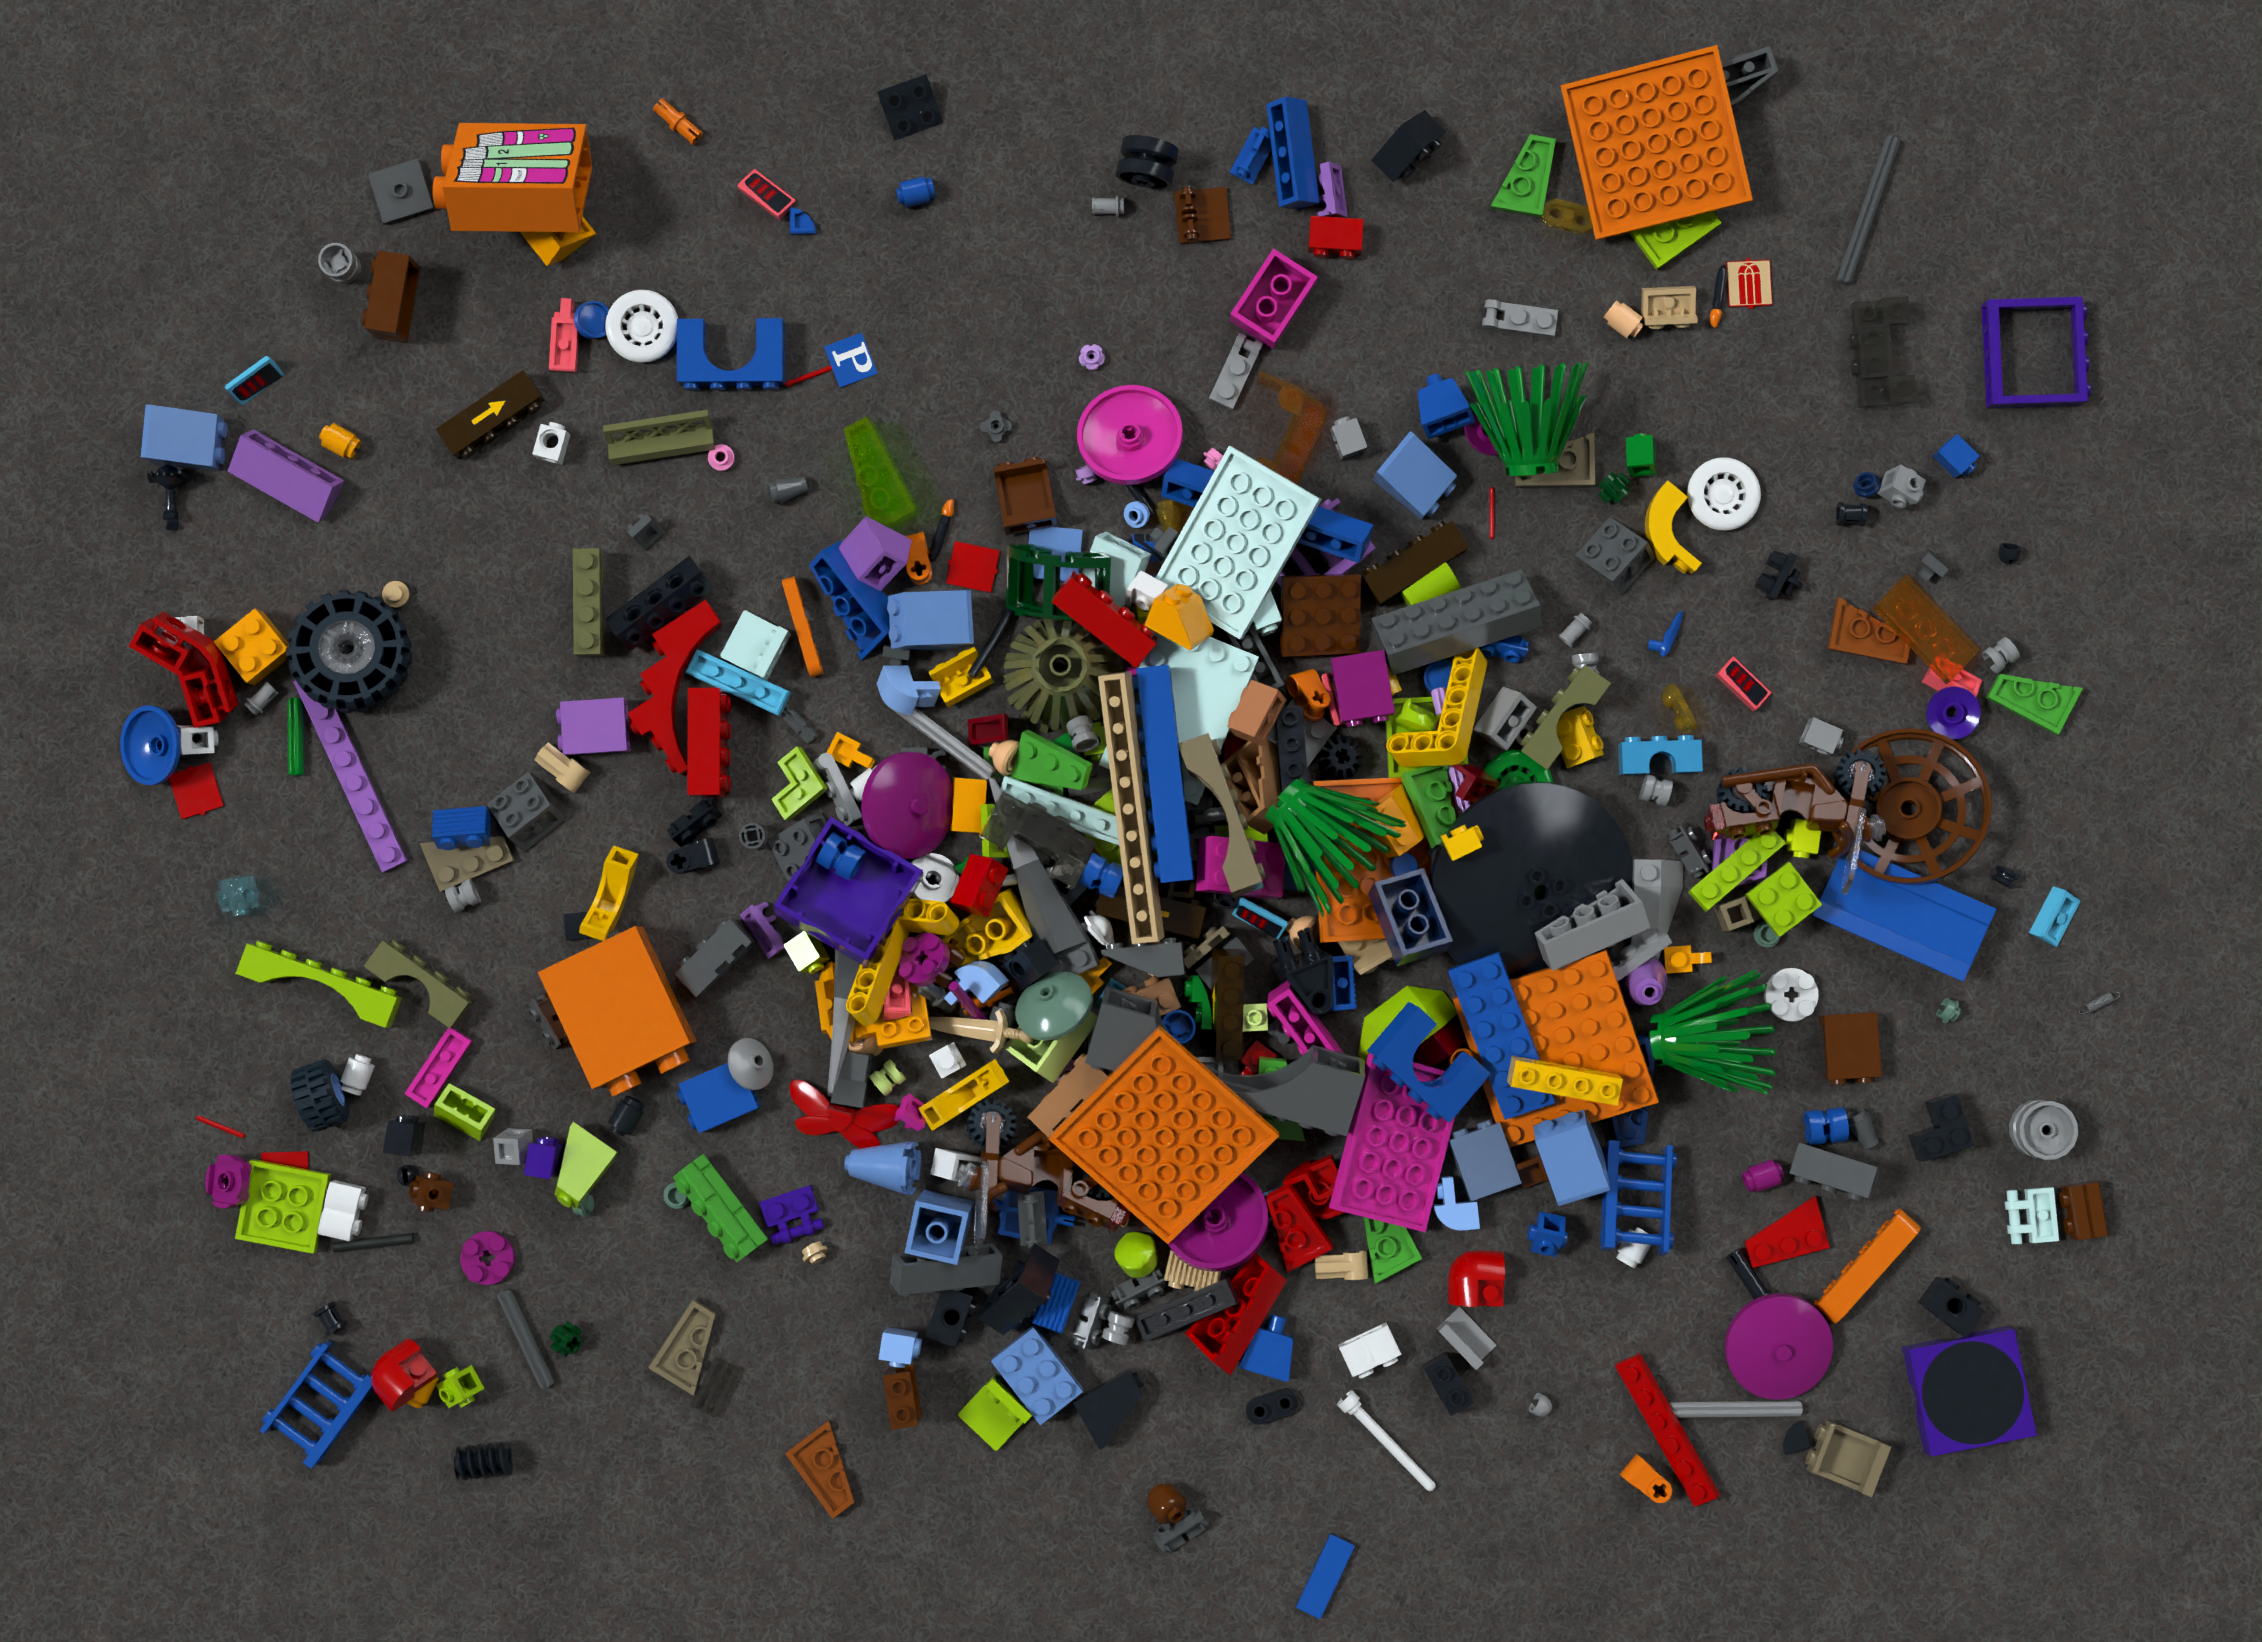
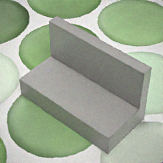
[1436,1306,1497,1370]

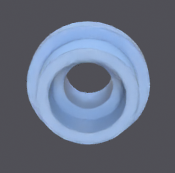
[1124,501,1150,528]

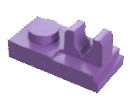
[1318,162,1348,218]
[740,902,785,959]

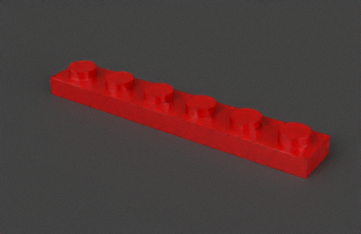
[1615,1353,1720,1507]

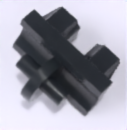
[1755,551,1803,601]

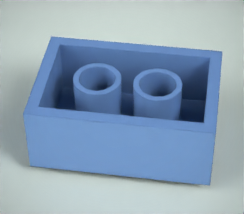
[991,1325,1083,1425]

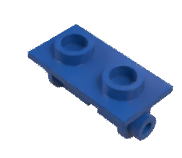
[1229,127,1272,185]
[1479,636,1529,663]

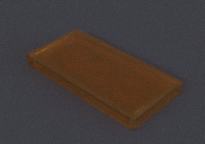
[1872,574,1980,684]

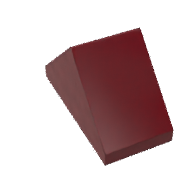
[968,713,1010,746]
[1414,1019,1467,1067]

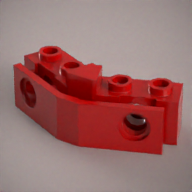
[128,611,239,728]

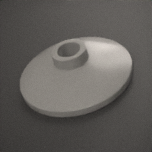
[728,1038,773,1090]

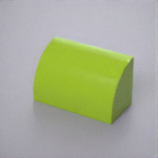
[1400,562,1461,606]
[434,1083,495,1141]

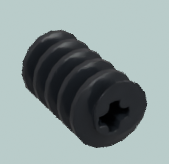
[454,1442,513,1480]

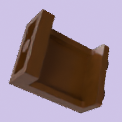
[993,457,1058,535]
[1819,1012,1882,1084]
[883,1364,922,1430]

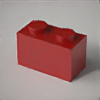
[1308,216,1364,260]
[950,854,1009,918]

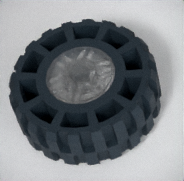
[286,590,412,713]

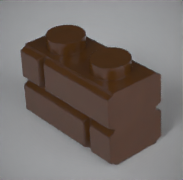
[2059,1181,2109,1240]

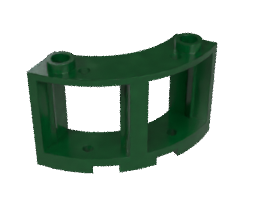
[1006,544,1111,621]

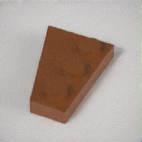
[1827,597,1912,665]
[785,1420,854,1519]

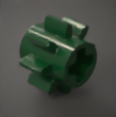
[1598,472,1630,504]
[549,1321,584,1357]

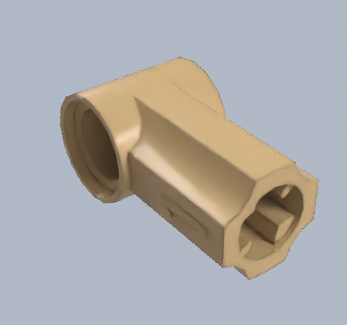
[535,742,591,793]
[1315,1251,1368,1280]

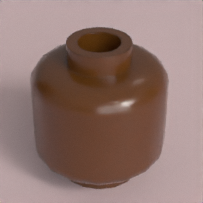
[1147,1483,1187,1524]

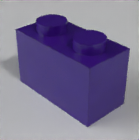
[524,1136,565,1179]

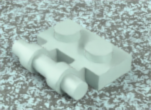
[2005,1187,2059,1244]

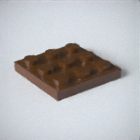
[1280,573,1361,657]

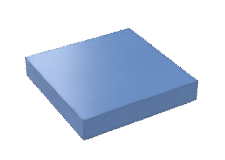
[1028,527,1083,582]

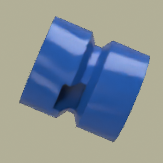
[816,833,866,881]
[1079,852,1123,899]
[1162,1010,1196,1044]
[1803,1107,1849,1145]

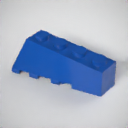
[809,540,890,661]

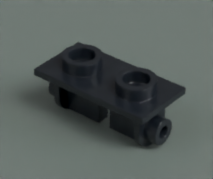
[667,798,723,847]

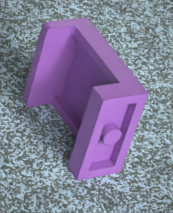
[556,698,630,756]

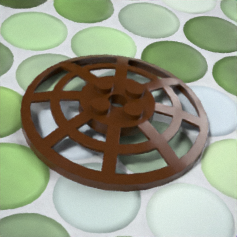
[1831,728,1992,885]

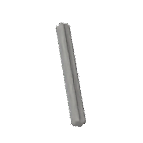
[888,706,996,781]
[1669,1401,1803,1418]

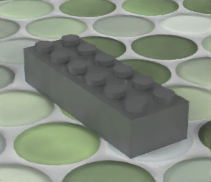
[1371,569,1542,676]

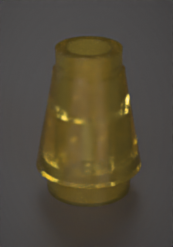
[1155,499,1181,534]

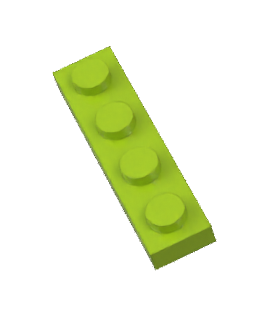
[1688,831,1786,912]

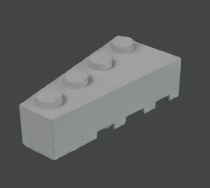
[1535,879,1650,971]

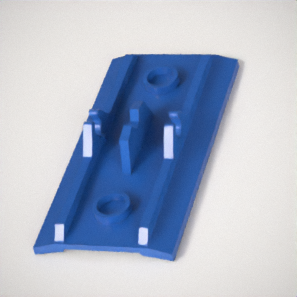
[1813,846,1996,982]

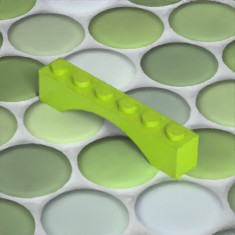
[235,941,402,1028]

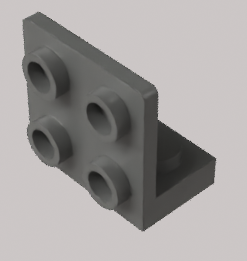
[1576,517,1656,596]
[487,772,566,852]
[768,812,827,882]

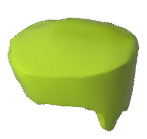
[1395,698,1441,732]
[1115,1232,1158,1278]

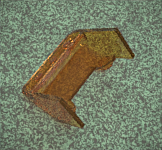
[1254,371,1327,486]

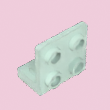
[721,611,791,681]

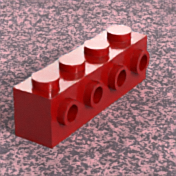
[1052,571,1157,668]

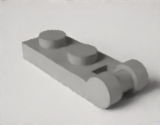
[1482,299,1558,337]
[1209,332,1263,410]
[812,753,862,826]
[1611,928,1672,981]

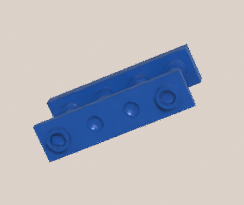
[1600,1140,1677,1256]
[260,1340,374,1469]

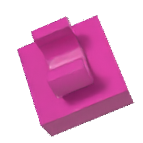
[894,1093,926,1132]

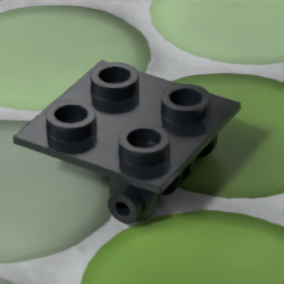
[877,74,943,141]

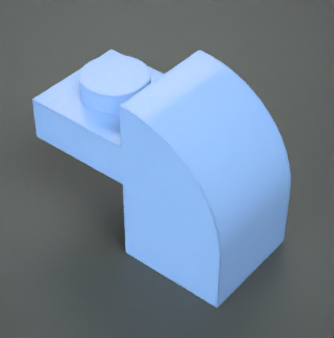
[877,666,941,715]
[944,961,1009,1006]
[1432,1176,1480,1230]

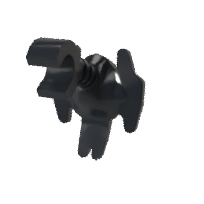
[147,464,190,530]

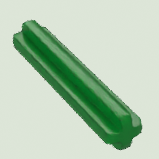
[288,698,304,776]

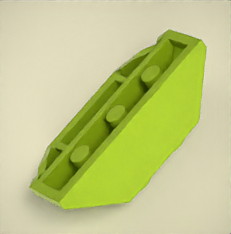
[1358,986,1457,1064]

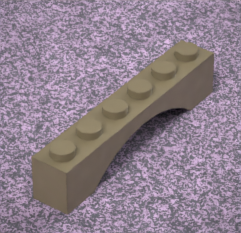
[1178,733,1266,898]

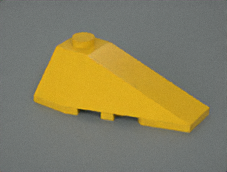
[942,888,1032,970]

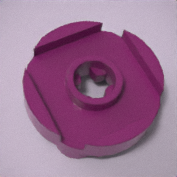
[899,933,950,987]
[205,1155,252,1208]
[460,1231,515,1285]

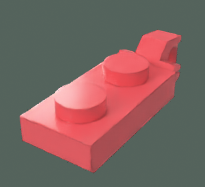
[549,298,579,373]

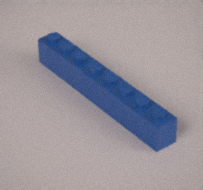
[1161,458,1373,563]
[1132,665,1195,883]

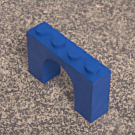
[677,318,785,391]
[1367,1002,1491,1123]

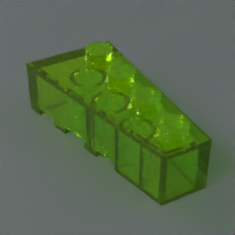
[844,416,921,529]

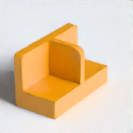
[950,777,987,833]

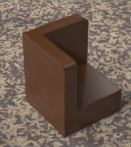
[1515,1154,1549,1189]

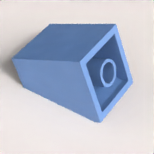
[141,404,228,470]
[1373,431,1457,520]
[887,590,974,650]
[1533,1110,1610,1206]
[905,1189,975,1265]

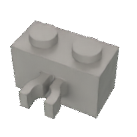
[1473,687,1537,750]

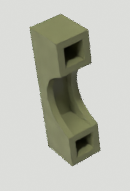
[573,548,605,658]
[1520,665,1611,770]
[364,939,473,1029]

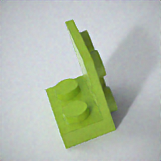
[958,1375,1032,1451]

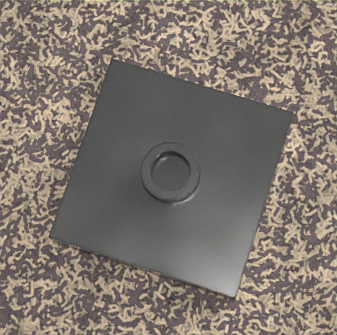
[368,158,435,225]

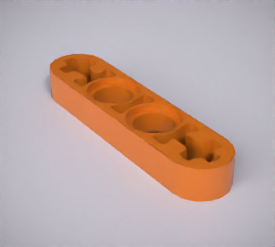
[782,576,824,678]

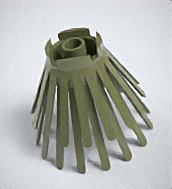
[1002,618,1123,734]

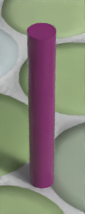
[949,981,988,1020]

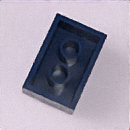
[1368,868,1453,966]

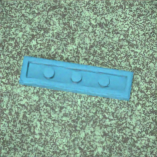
[685,649,791,716]

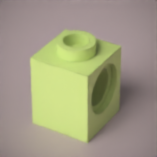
[1243,1003,1268,1032]

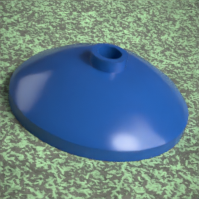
[120,705,181,785]

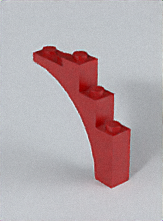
[627,600,723,776]

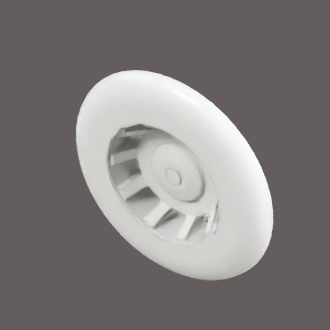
[605,290,678,363]
[1687,457,1761,531]

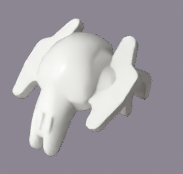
[1081,910,1114,948]

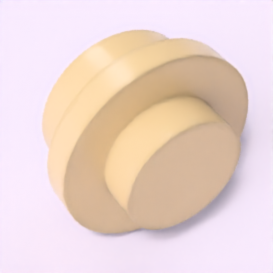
[382,581,410,608]
[802,1241,828,1265]

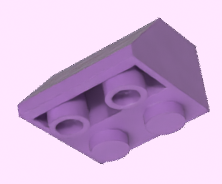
[839,516,912,591]

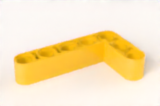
[1386,647,1487,767]
[846,899,959,1026]

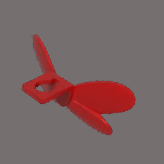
[790,1080,901,1148]

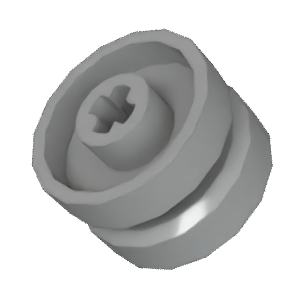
[2009,1100,2078,1160]

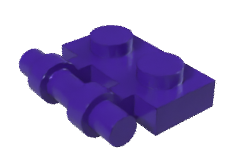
[759,1185,824,1245]

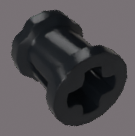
[1836,502,1867,526]
[313,1301,348,1337]

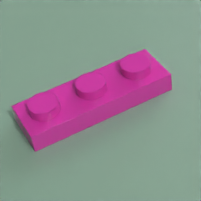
[405,1028,473,1108]

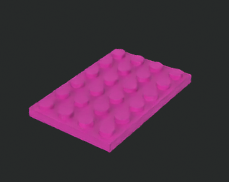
[1329,1053,1455,1232]

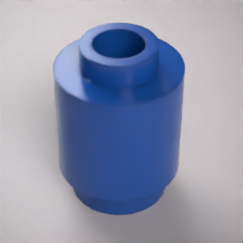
[895,176,936,208]

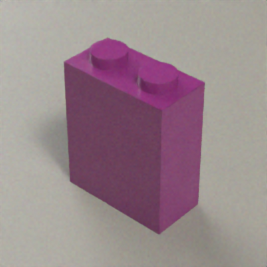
[1330,650,1395,727]

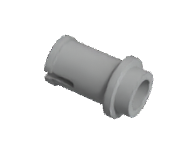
[1092,195,1124,217]
[1559,613,1592,647]
[244,681,279,715]

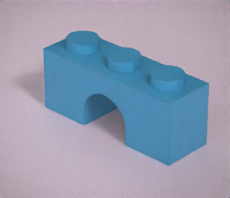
[1618,735,1703,776]

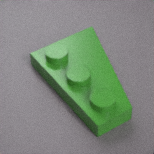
[1986,674,2083,735]

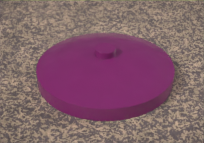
[861,752,954,859]
[1168,1173,1269,1272]
[1724,1293,1833,1400]

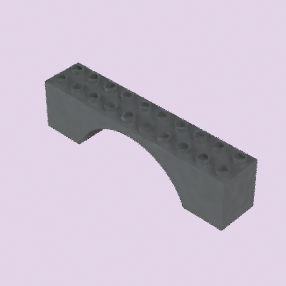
[1085,987,1365,1136]

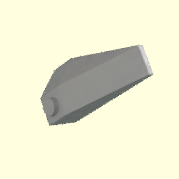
[1629,859,1683,960]

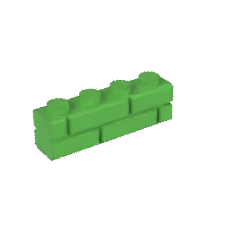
[673,1154,767,1262]

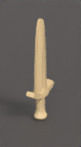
[929,1010,1034,1054]

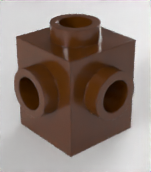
[409,1172,454,1212]

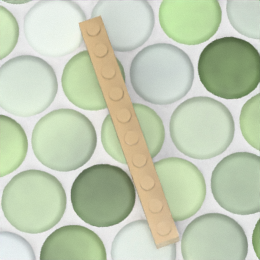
[1098,671,1164,944]

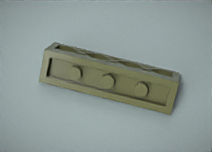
[603,410,715,465]

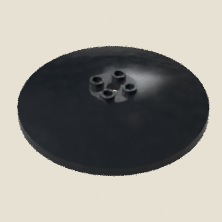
[1429,781,1633,979]

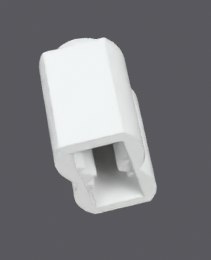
[318,1180,368,1241]
[1338,1323,1401,1378]

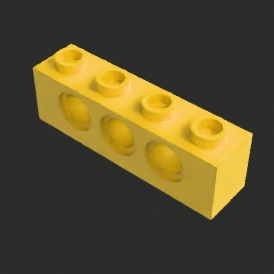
[1507,1055,1623,1106]

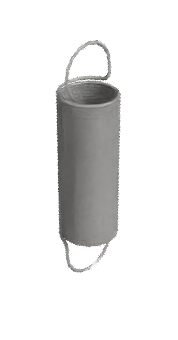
[2079,992,2120,1014]

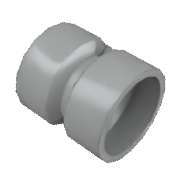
[318,243,361,284]

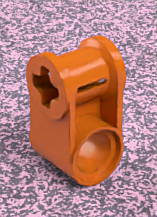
[905,532,932,585]
[1286,669,1331,722]
[1620,1454,1672,1503]

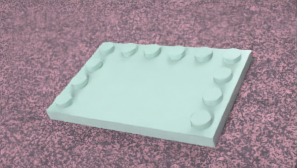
[1156,446,1322,639]
[1099,632,1259,806]

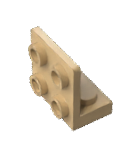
[1338,939,1393,975]

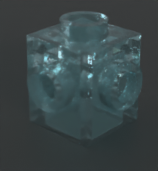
[217,875,259,916]

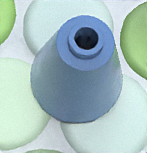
[845,1141,921,1195]

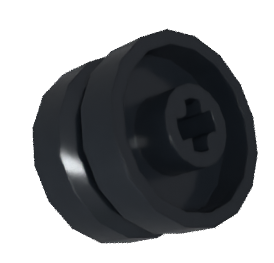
[1116,135,1179,190]

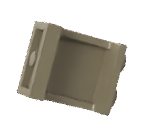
[1805,1420,1891,1497]

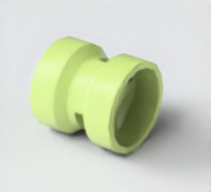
[869,1059,906,1096]

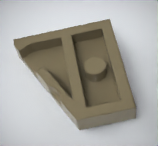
[1183,926,1230,969]

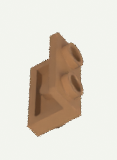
[1121,976,1181,1016]

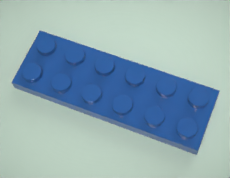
[1448,952,1556,1120]

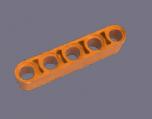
[1813,1208,1921,1324]

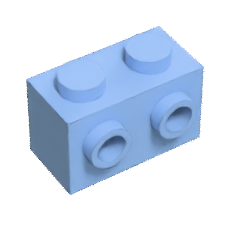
[879,1327,922,1368]

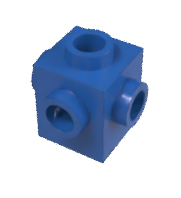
[1527,1211,1568,1257]

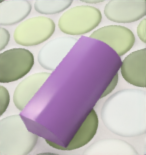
[228,429,344,523]

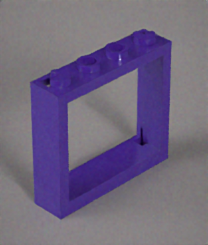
[1981,297,2091,409]

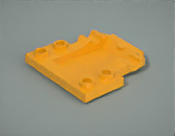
[815,960,932,1049]

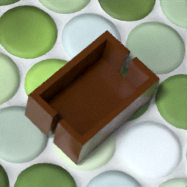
[362,250,421,343]

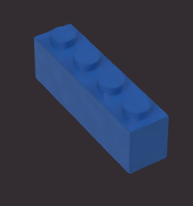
[1266,97,1319,210]

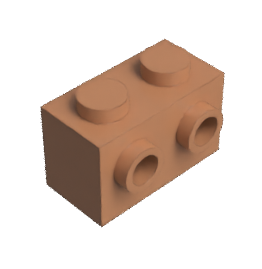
[1227,680,1286,747]

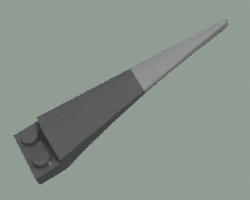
[989,778,1100,975]
[828,949,860,1093]

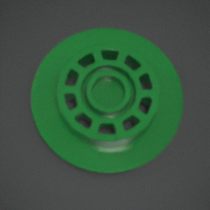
[1483,750,1553,789]

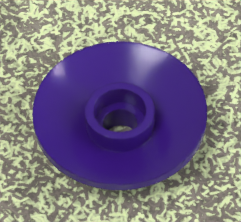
[1926,686,1981,739]

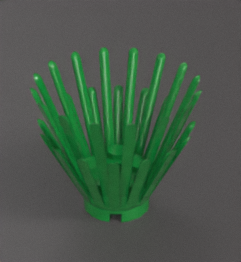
[1464,362,1588,476]
[1265,778,1406,917]
[1650,969,1776,1095]

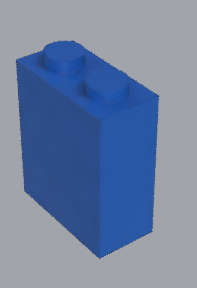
[677,1063,761,1133]

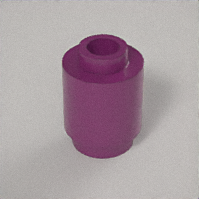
[1741,1159,1784,1193]

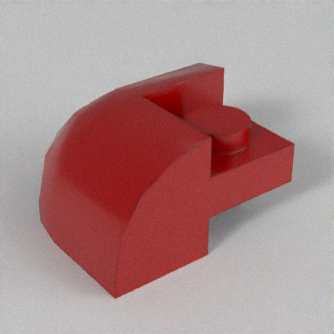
[1283,1154,1344,1220]
[1448,1250,1505,1307]
[371,1338,437,1412]

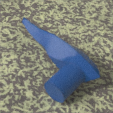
[1648,611,1683,657]

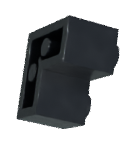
[1372,110,1446,182]
[1908,1093,1974,1162]

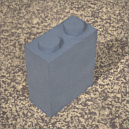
[1448,1119,1521,1201]

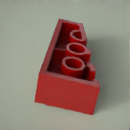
[1185,1253,1287,1376]

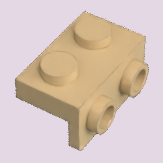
[1641,286,1698,329]

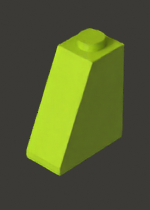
[554,1122,617,1210]

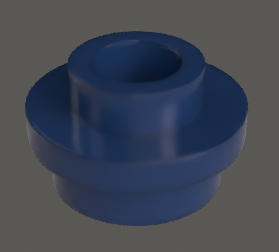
[1853,472,1881,497]

